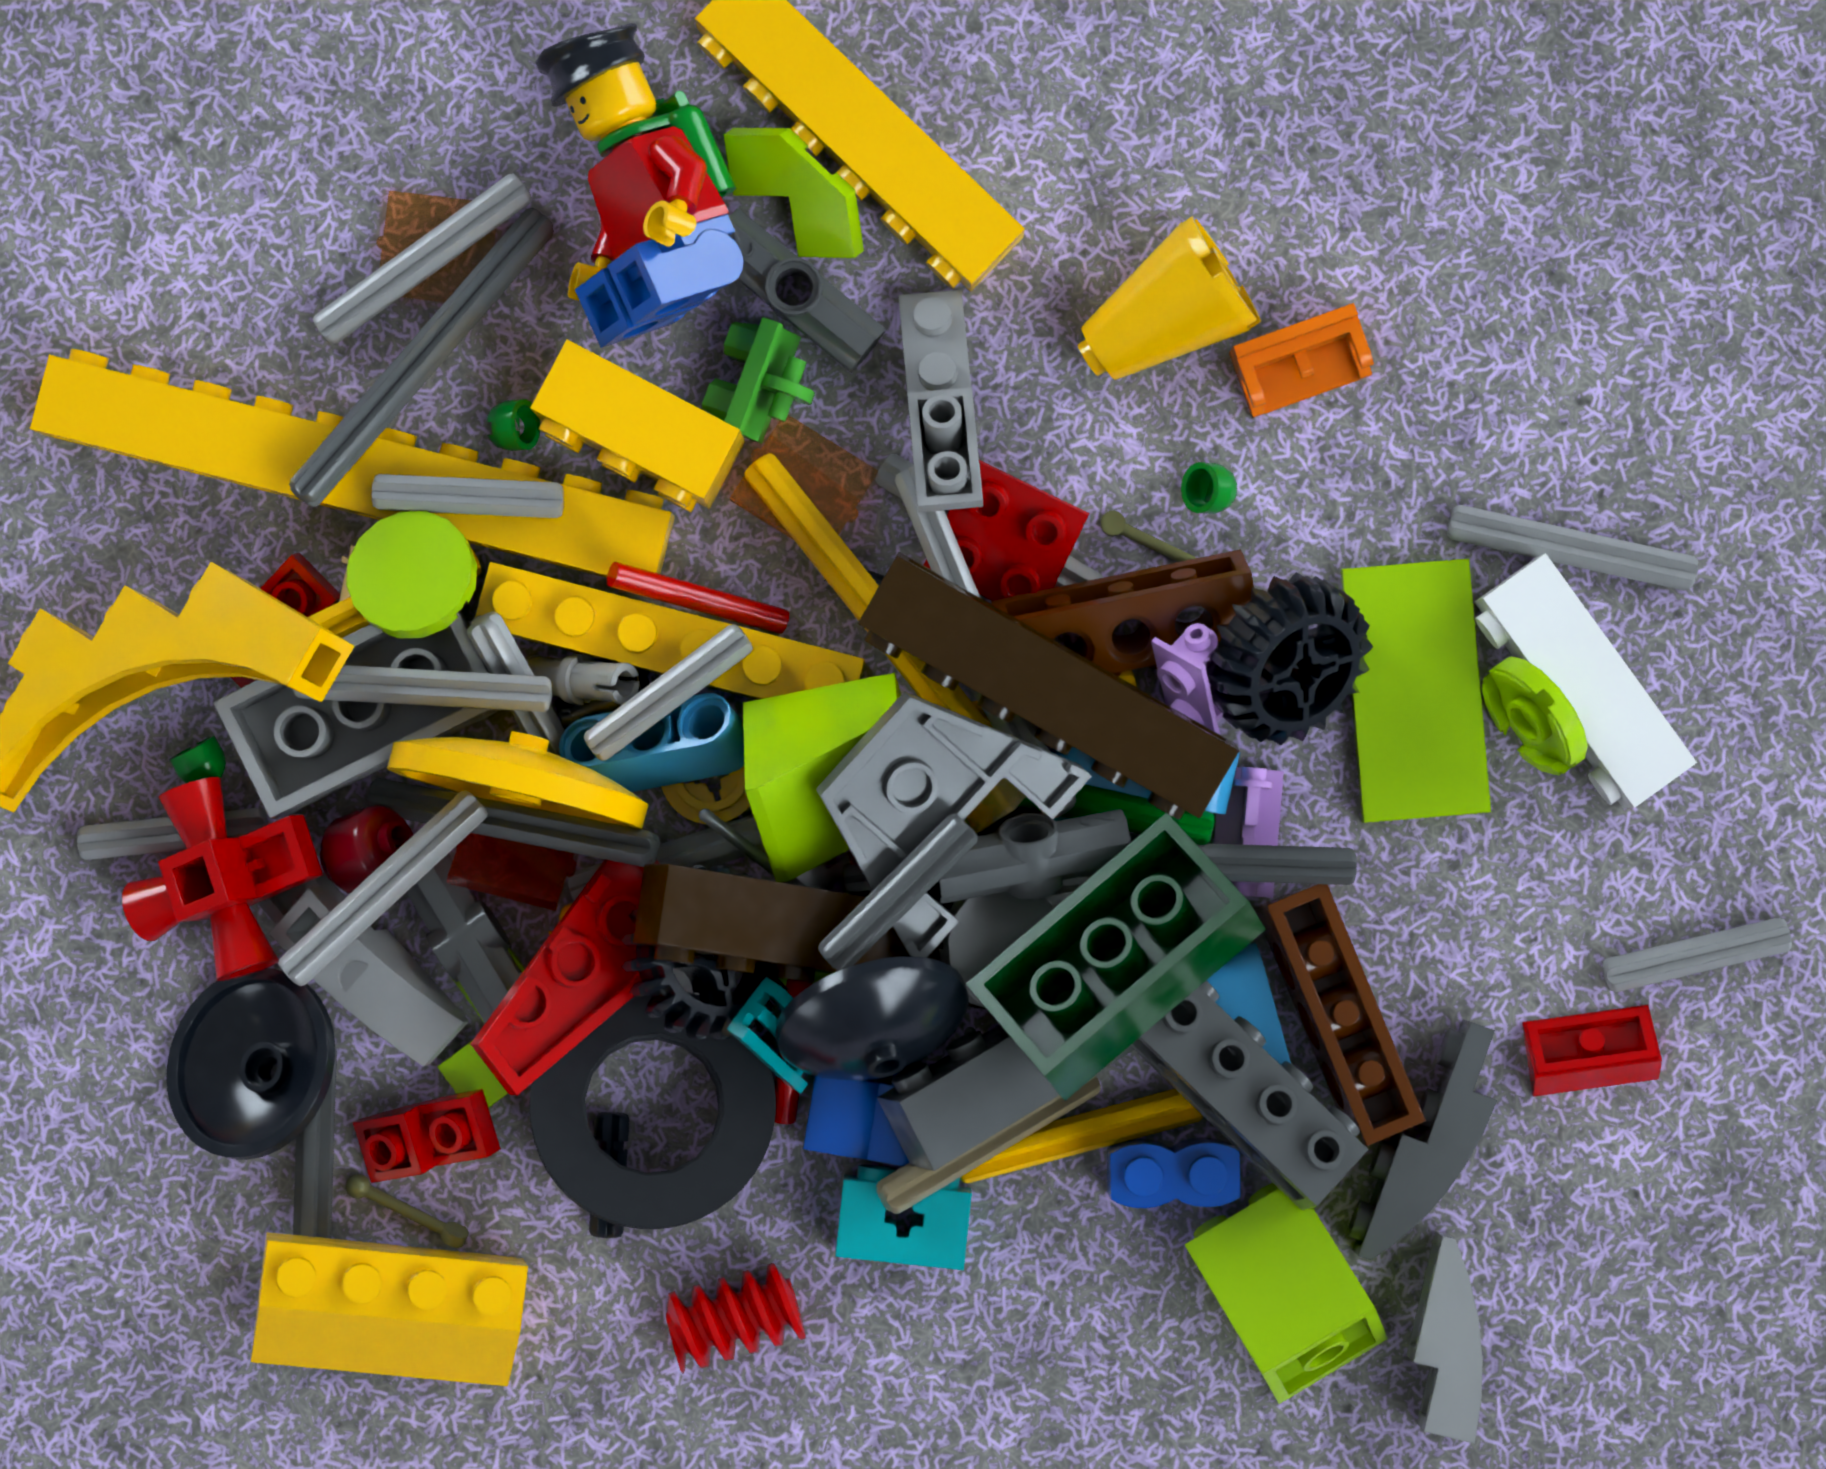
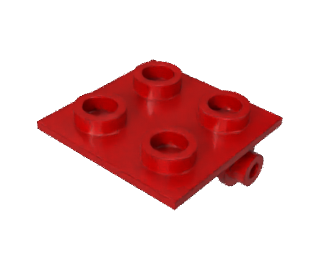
[924,460,1090,600]

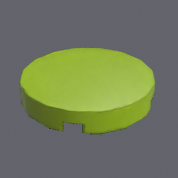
[346,511,477,639]
[1482,656,1588,776]

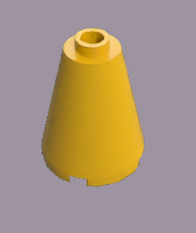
[1077,216,1262,380]

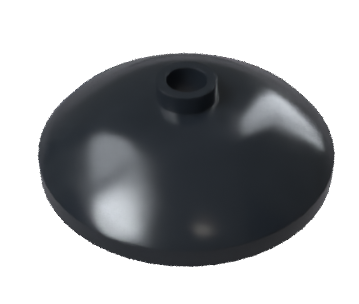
[775,957,969,1081]
[166,968,335,1160]

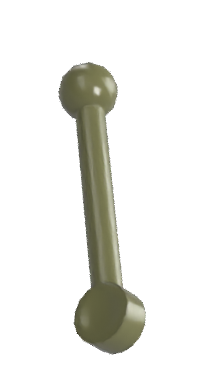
[1100,511,1197,562]
[345,1173,469,1248]

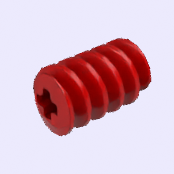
[666,1263,807,1374]

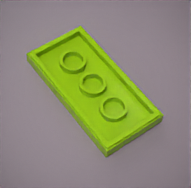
[1340,558,1491,823]

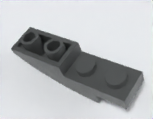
[1347,1019,1497,1260]

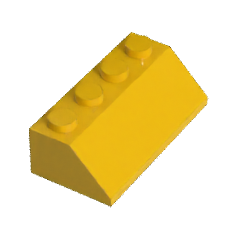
[251,1232,528,1386]

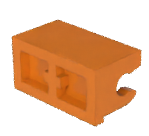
[1229,303,1374,418]

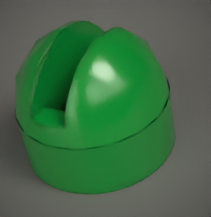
[486,399,540,451]
[1181,462,1237,514]
[169,735,226,783]

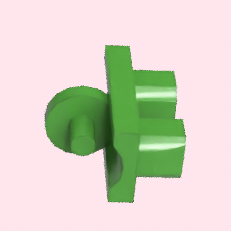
[702,317,815,444]

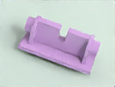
[1151,623,1223,734]
[1213,767,1284,898]

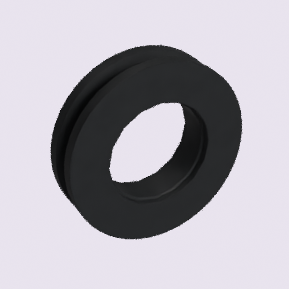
[529,991,776,1229]

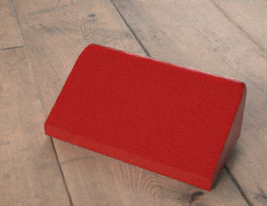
[1522,1005,1662,1097]

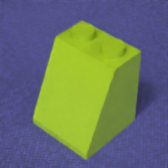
[743,672,902,883]
[1184,1183,1388,1404]

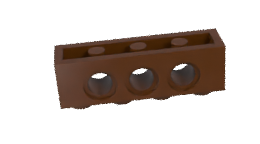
[991,549,1254,677]
[1254,884,1426,1146]

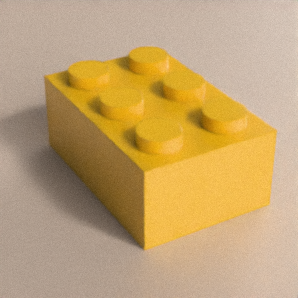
[530,339,745,513]

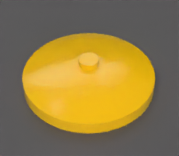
[387,731,648,829]

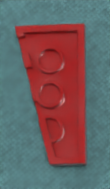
[470,859,660,1096]

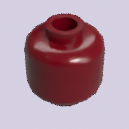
[320,804,413,894]

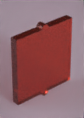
[447,833,577,911]

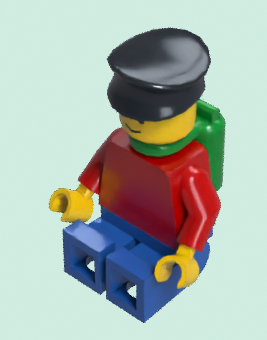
[536,23,744,348]

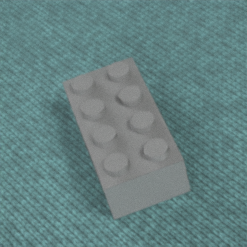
[213,609,501,819]

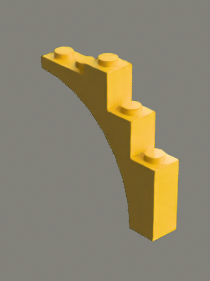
[0,562,355,813]

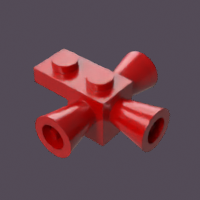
[122,777,323,981]

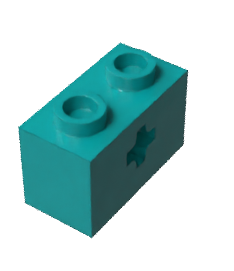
[835,1165,972,1270]

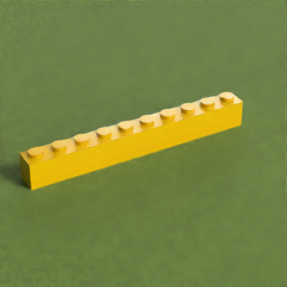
[30,349,675,578]

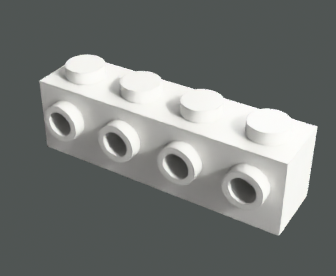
[1474,553,1697,808]

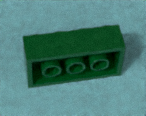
[966,812,1266,1101]

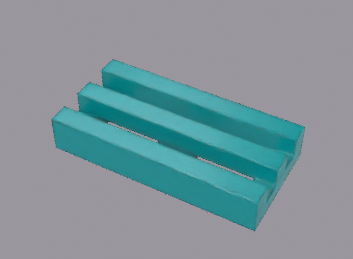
[727,977,808,1094]

